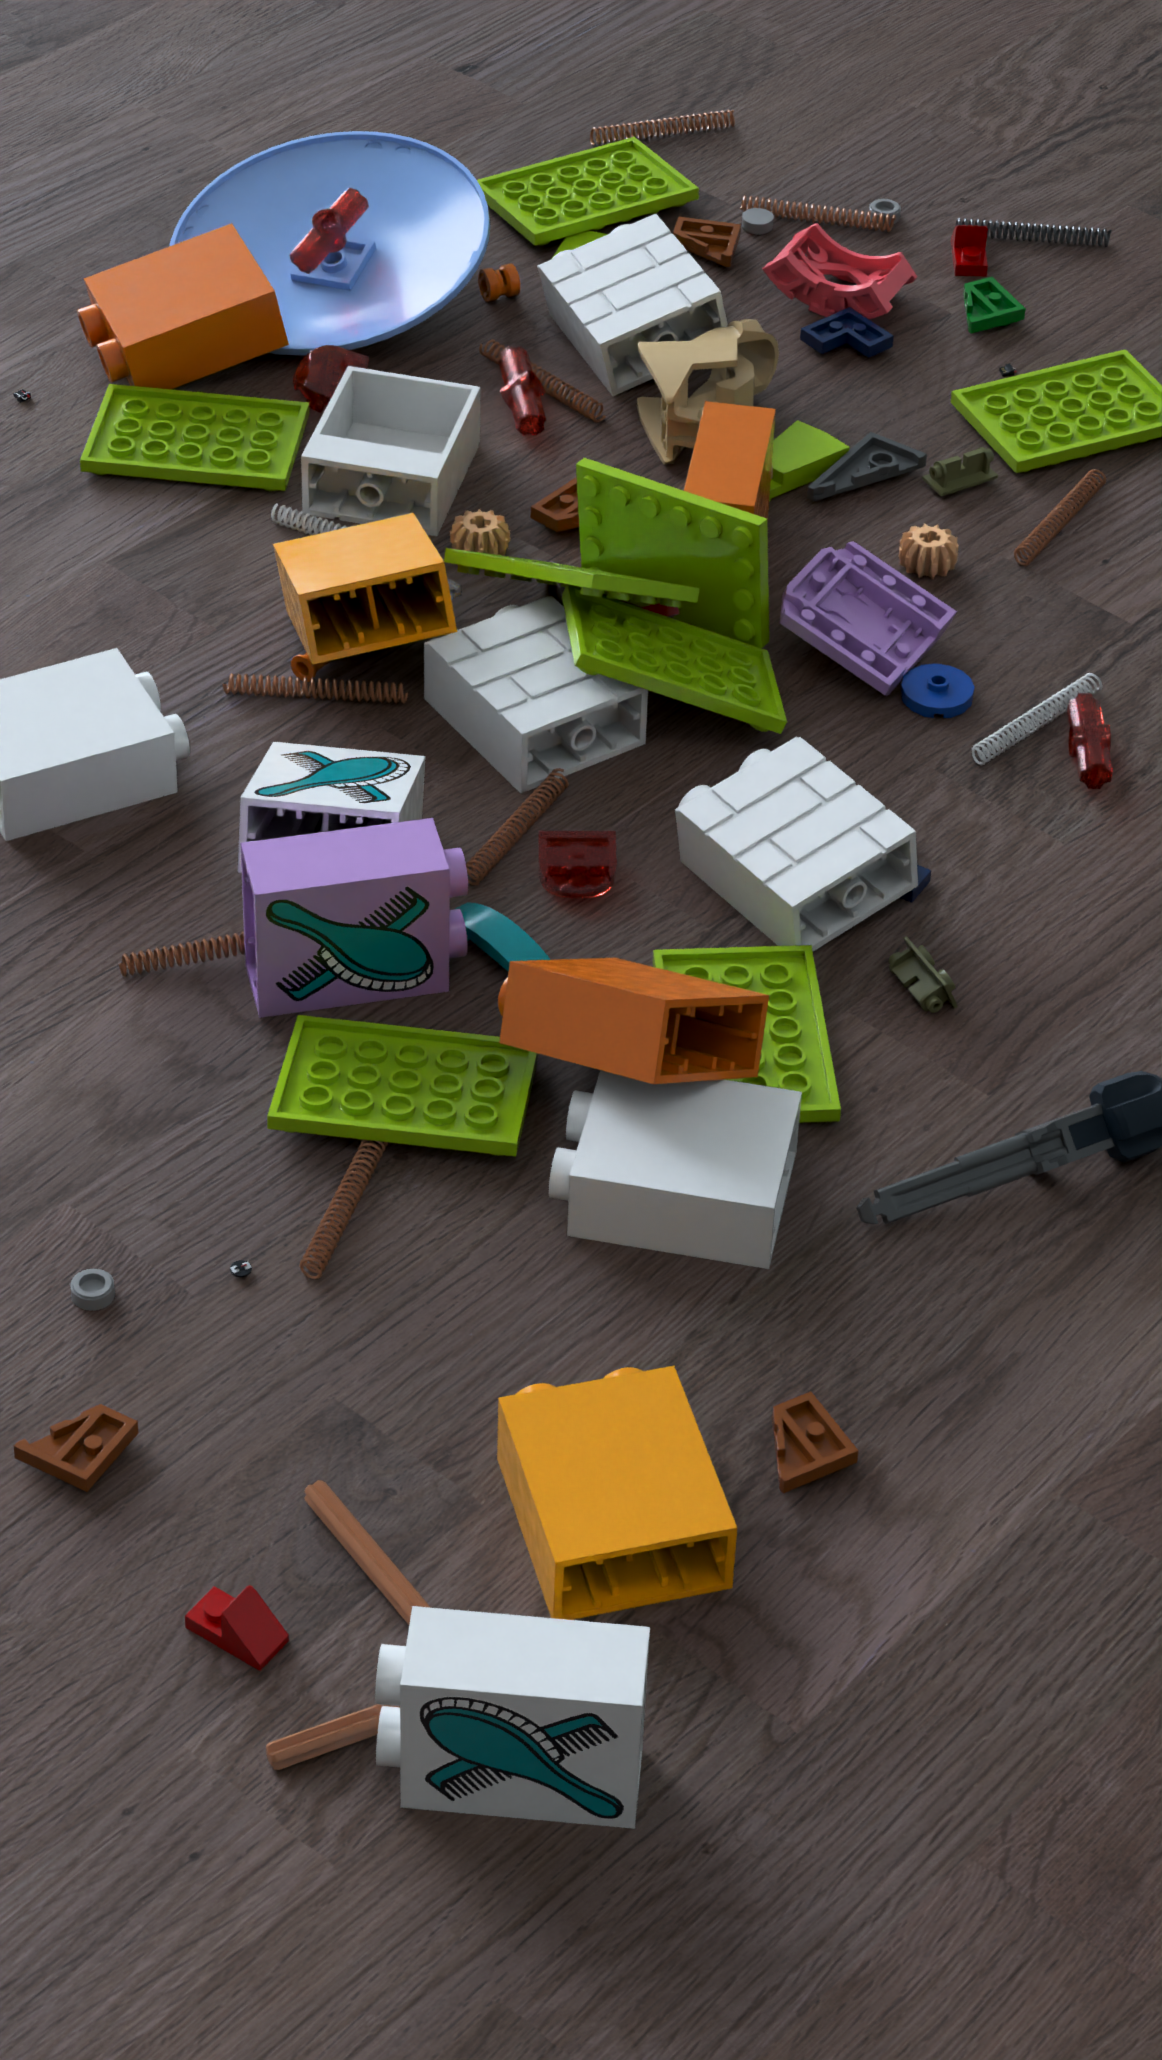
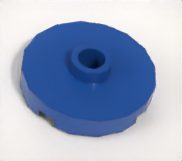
[901,664,975,718]

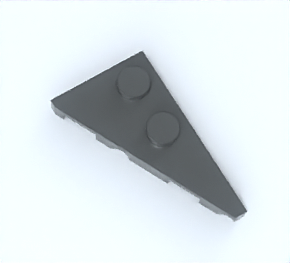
[807,432,927,501]

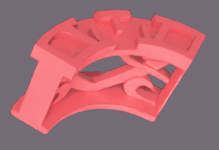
[763,223,917,319]

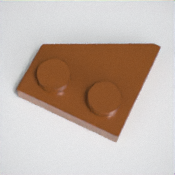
[673,217,741,267]
[530,477,579,532]
[772,1391,859,1493]
[14,1404,139,1492]

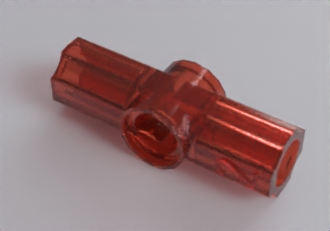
[289,187,369,274]
[499,346,547,436]
[1067,693,1113,789]

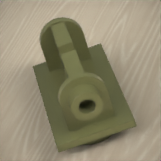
[922,447,998,496]
[889,936,958,1013]

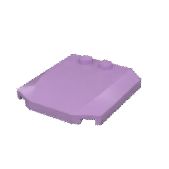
[780,541,957,696]

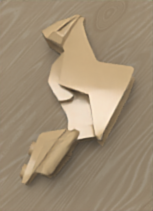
[637,319,779,479]

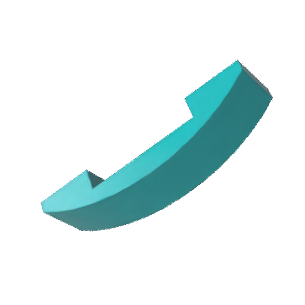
[453,902,551,971]

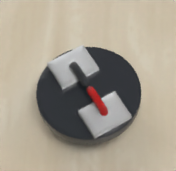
[230,1260,252,1277]

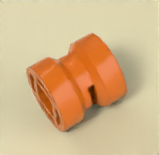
[478,263,520,302]

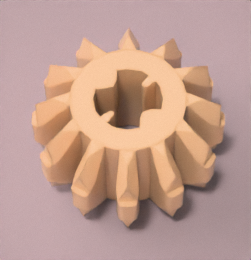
[450,509,510,556]
[899,523,959,579]

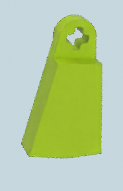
[769,420,850,502]

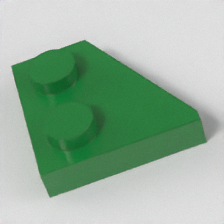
[963,277,1026,334]

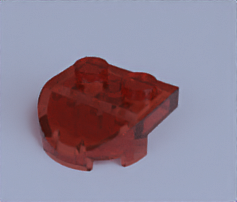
[293,345,369,413]
[538,831,617,898]

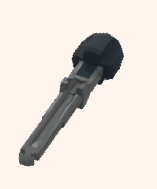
[857,1071,1162,1224]

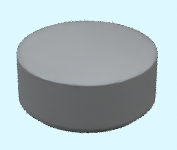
[869,199,901,225]
[742,208,774,235]
[70,1269,115,1311]

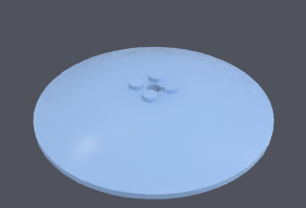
[170,131,490,355]

